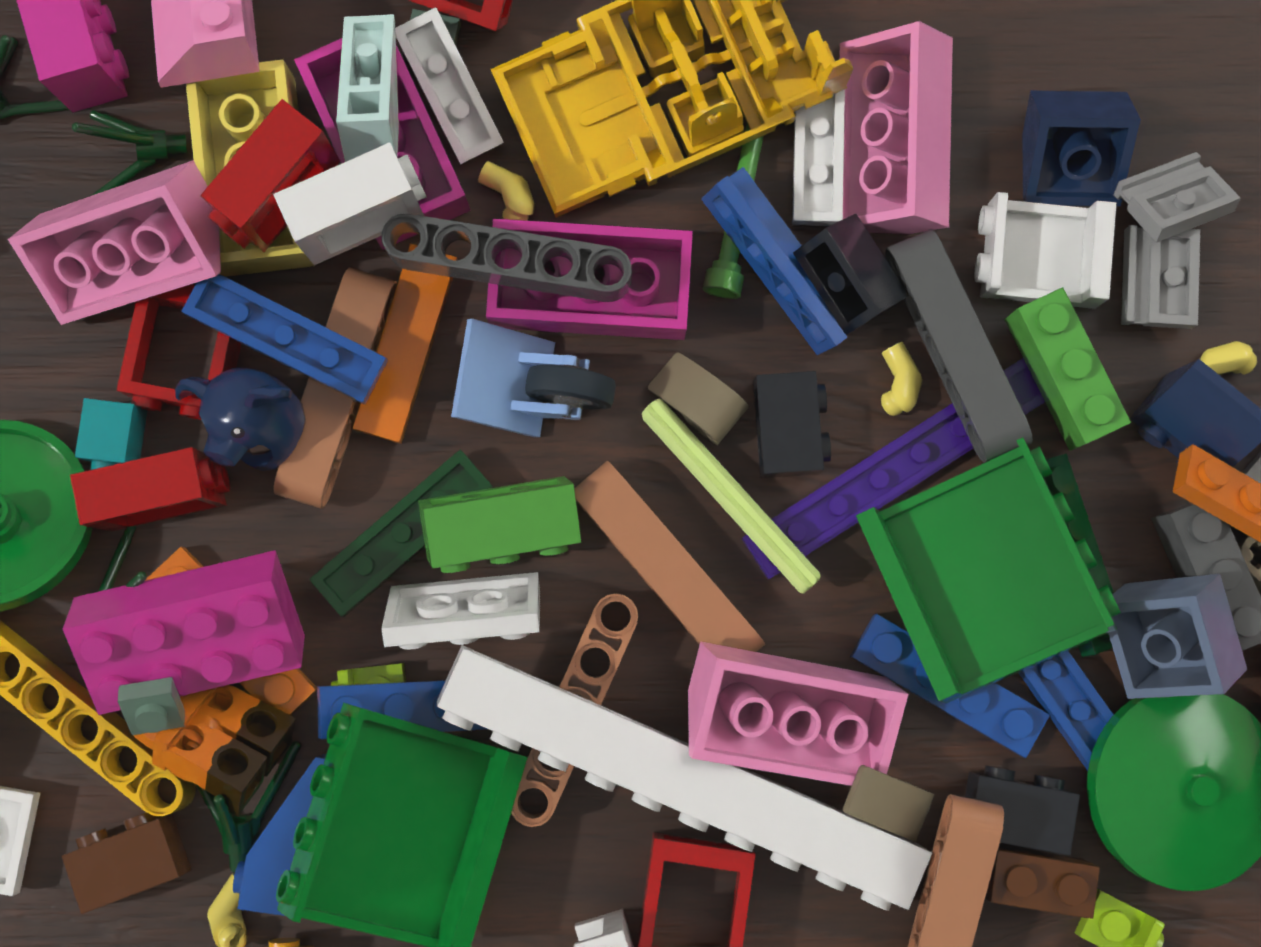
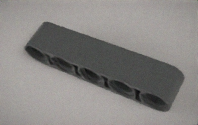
[382,214,632,302]
[885,229,1033,463]

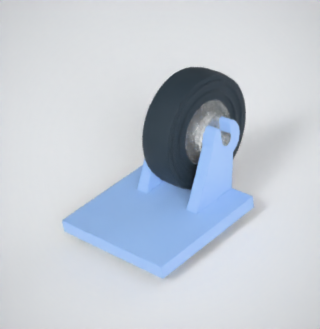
[451,319,616,437]

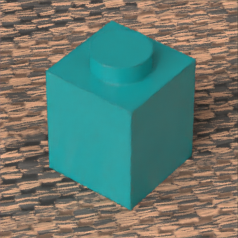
[75,398,148,470]

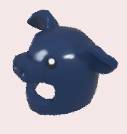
[175,368,305,471]

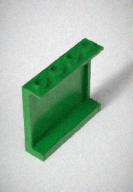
[856,437,1121,704]
[276,702,528,947]

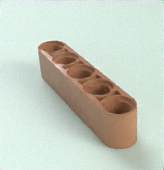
[274,267,398,509]
[574,461,766,652]
[511,594,638,827]
[908,794,1004,947]

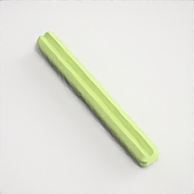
[642,399,821,593]

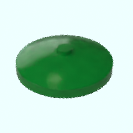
[0,420,93,612]
[1087,694,1261,891]

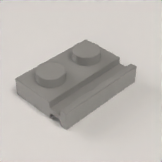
[1114,152,1241,243]
[1121,225,1201,329]

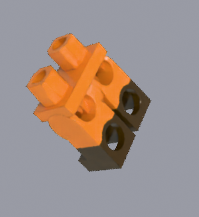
[134,685,296,817]

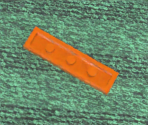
[352,244,458,444]

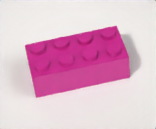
[17,0,129,113]
[294,38,471,250]
[486,219,693,340]
[63,550,305,715]

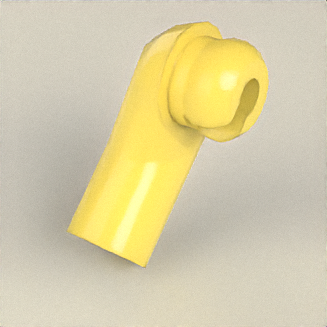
[478,161,535,221]
[1200,341,1257,375]
[881,342,922,416]
[207,872,247,947]

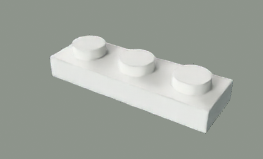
[395,7,504,164]
[792,89,845,226]

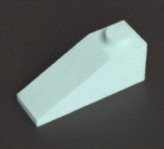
[336,14,399,162]

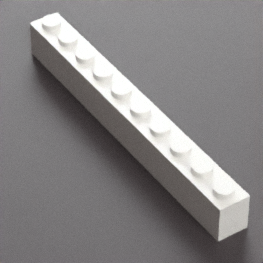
[436,645,932,911]

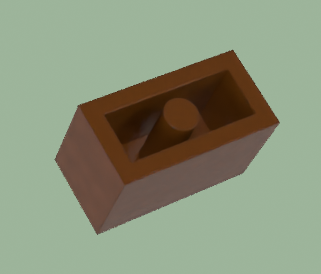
[61,812,192,914]
[985,845,1100,919]

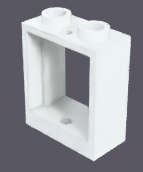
[273,142,426,265]

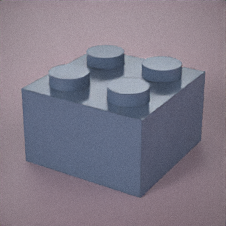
[1108,574,1247,699]

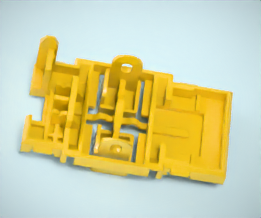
[491,0,854,218]

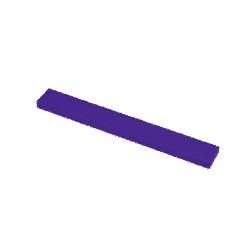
[741,358,1045,580]

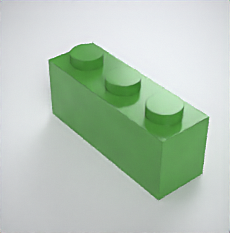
[1004,287,1131,451]
[418,476,581,573]

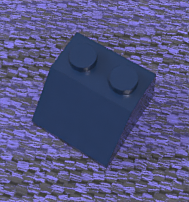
[1022,90,1141,206]
[1129,359,1261,467]

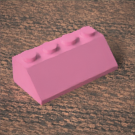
[151,0,260,88]
[839,21,953,234]
[8,160,221,325]
[688,641,909,786]

